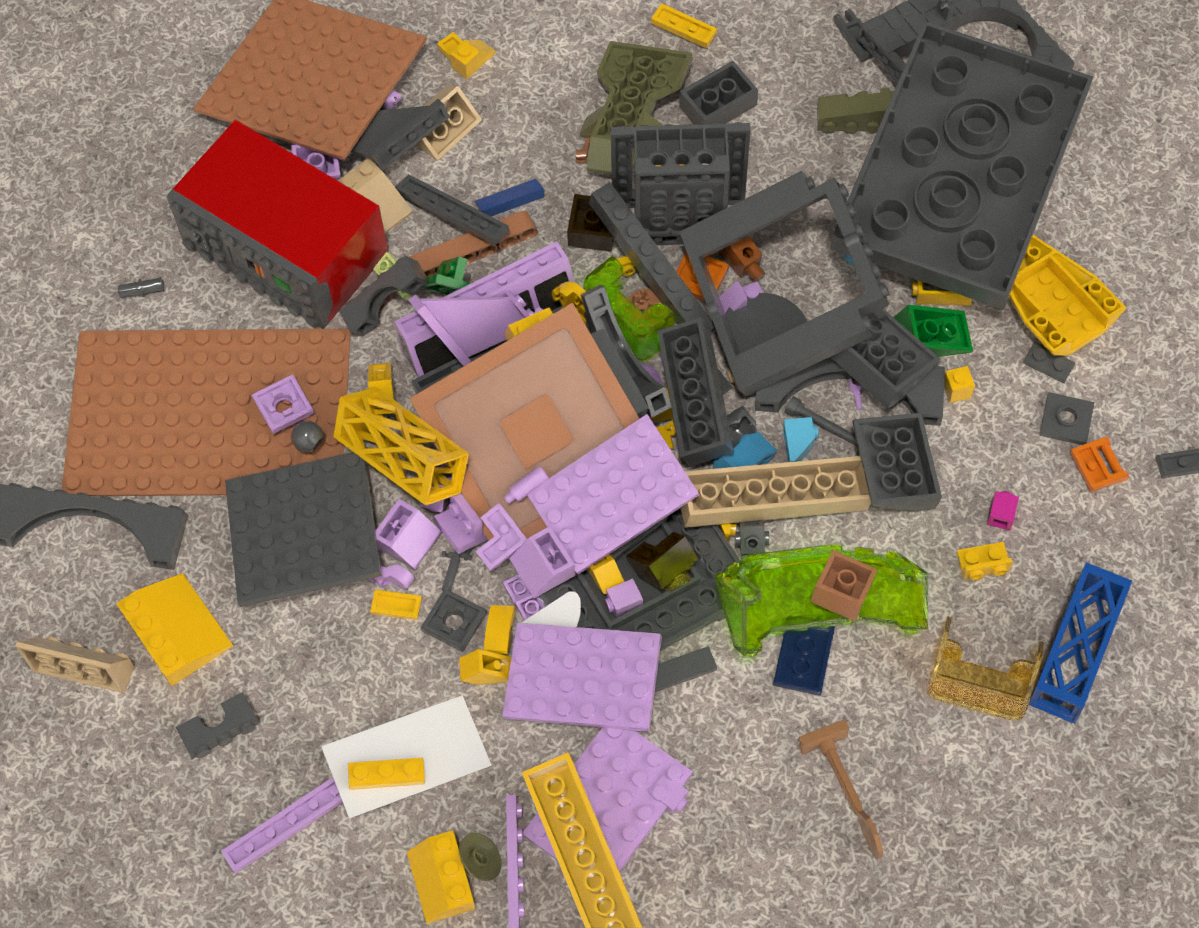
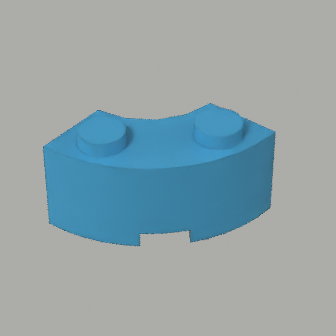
[712,432,777,469]

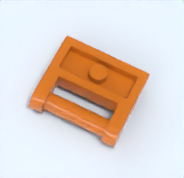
[1070,437,1130,493]

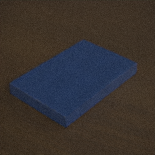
[773,617,835,696]

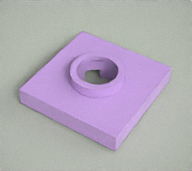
[252,374,314,434]

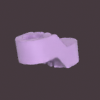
[369,564,414,590]

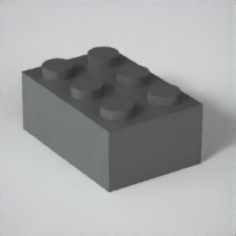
[679,61,758,125]

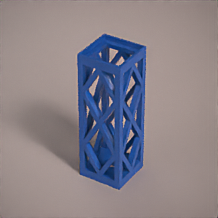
[1028,562,1132,724]

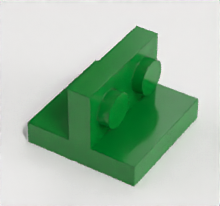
[423,257,471,295]

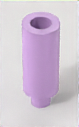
[504,465,549,504]

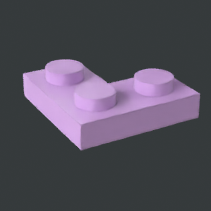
[476,503,527,571]

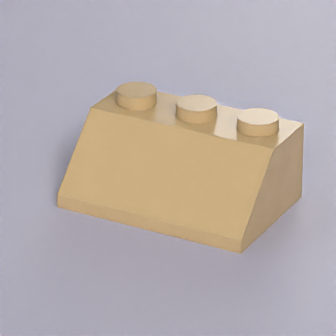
[415,85,482,161]

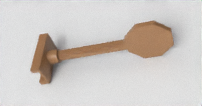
[798,719,883,859]

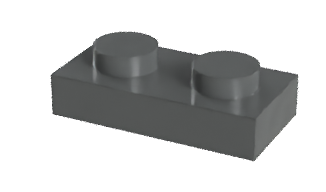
[1023,343,1075,384]

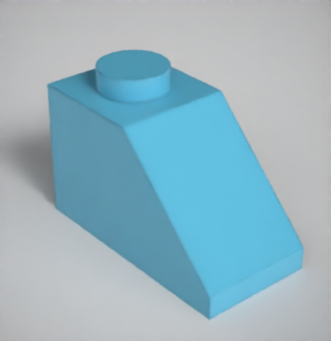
[783,417,818,462]

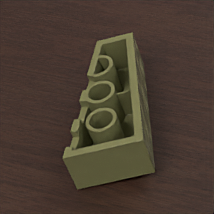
[817,88,894,133]

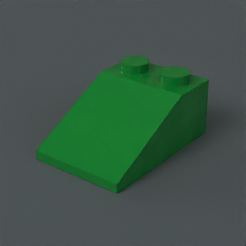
[893,304,973,357]

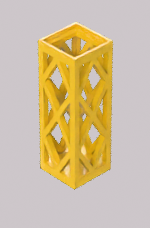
[333,387,469,506]

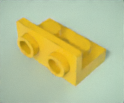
[956,542,1013,580]

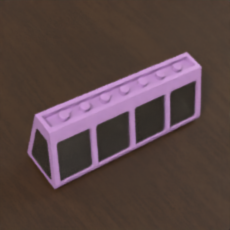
[394,241,575,378]

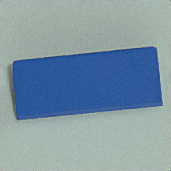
[475,179,544,217]

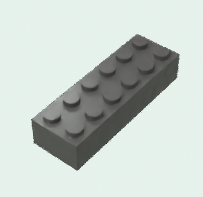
[657,317,734,466]

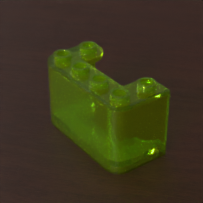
[583,255,675,363]

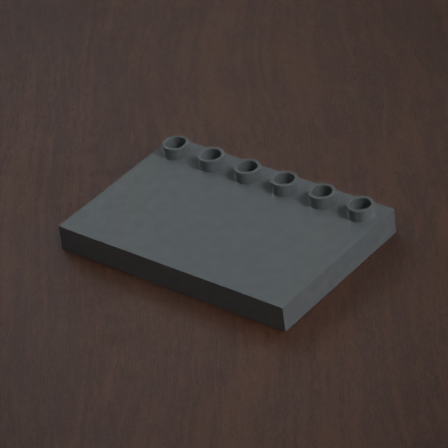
[830,21,1093,310]

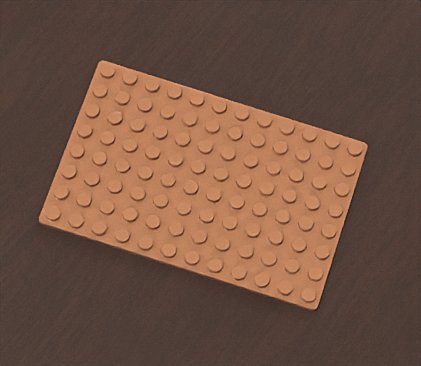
[62,329,351,496]

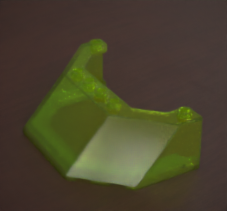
[716,544,928,657]

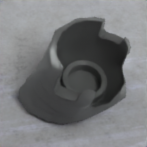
[727,406,757,448]

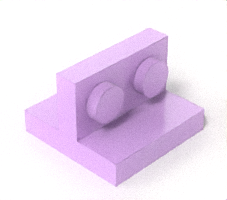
[434,494,487,554]

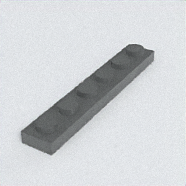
[395,174,510,245]

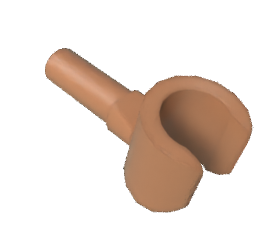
[575,137,591,163]

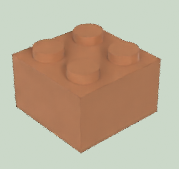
[810,550,878,621]

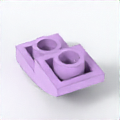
[502,575,545,621]

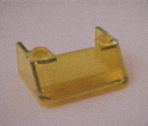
[928,616,1044,721]

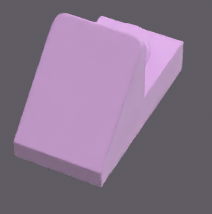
[719,281,763,313]

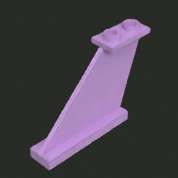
[409,290,534,366]

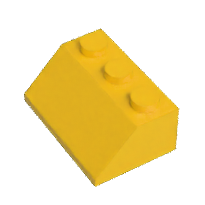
[407,830,476,924]

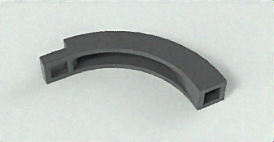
[580,285,672,417]

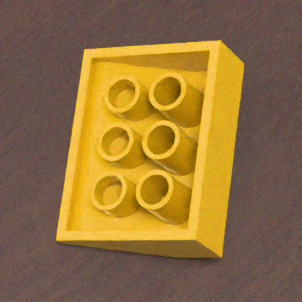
[116,573,233,687]

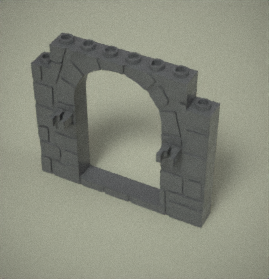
[857,0,1075,84]

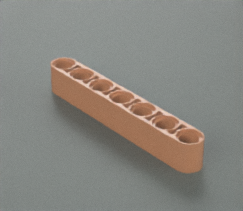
[409,211,538,277]

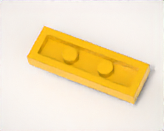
[651,3,717,49]
[348,757,425,790]

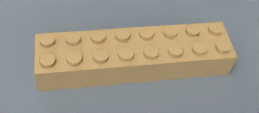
[681,456,871,527]

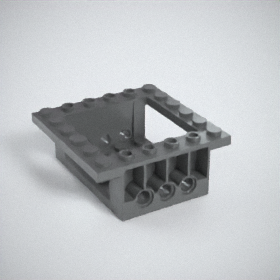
[611,122,751,245]

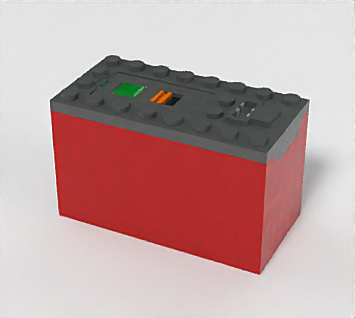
[167,119,388,329]

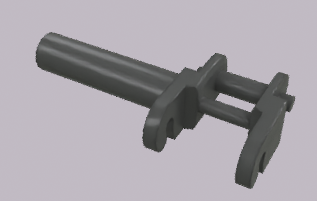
[441,546,475,591]

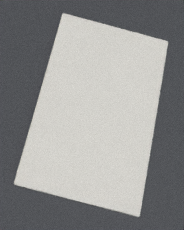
[322,695,492,818]

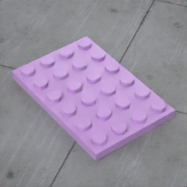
[528,414,700,574]
[502,623,662,732]
[523,728,693,872]

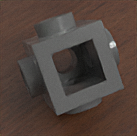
[735,520,769,557]

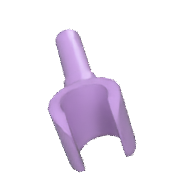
[849,378,863,410]

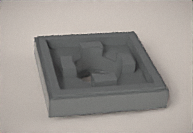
[1039,392,1095,445]
[421,588,487,652]

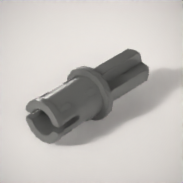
[118,277,164,298]

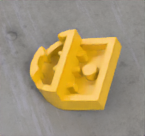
[552,282,589,327]

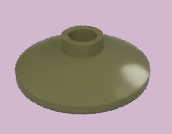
[459,833,502,881]

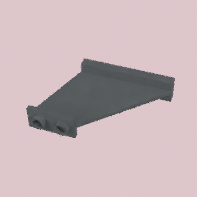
[351,99,450,170]

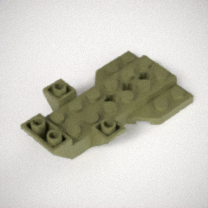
[580,41,693,175]

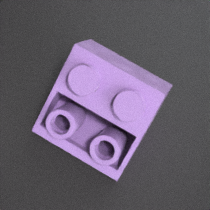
[376,499,441,570]
[509,526,575,598]

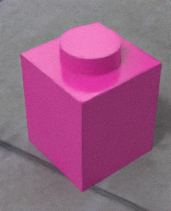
[987,491,1019,531]

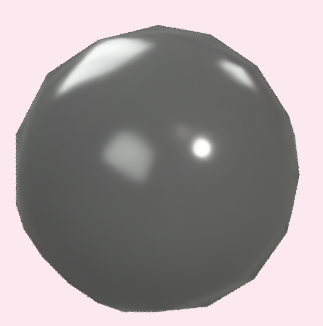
[291,420,324,453]

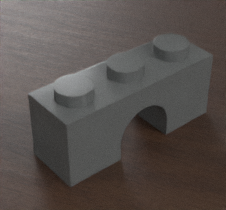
[176,692,259,759]

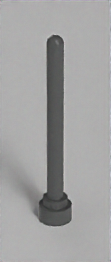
[785,396,858,447]

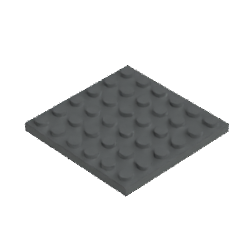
[225,452,382,607]

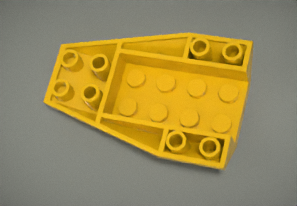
[1009,235,1126,356]

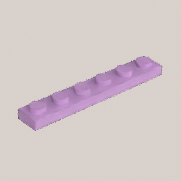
[221,777,343,874]
[506,795,525,928]

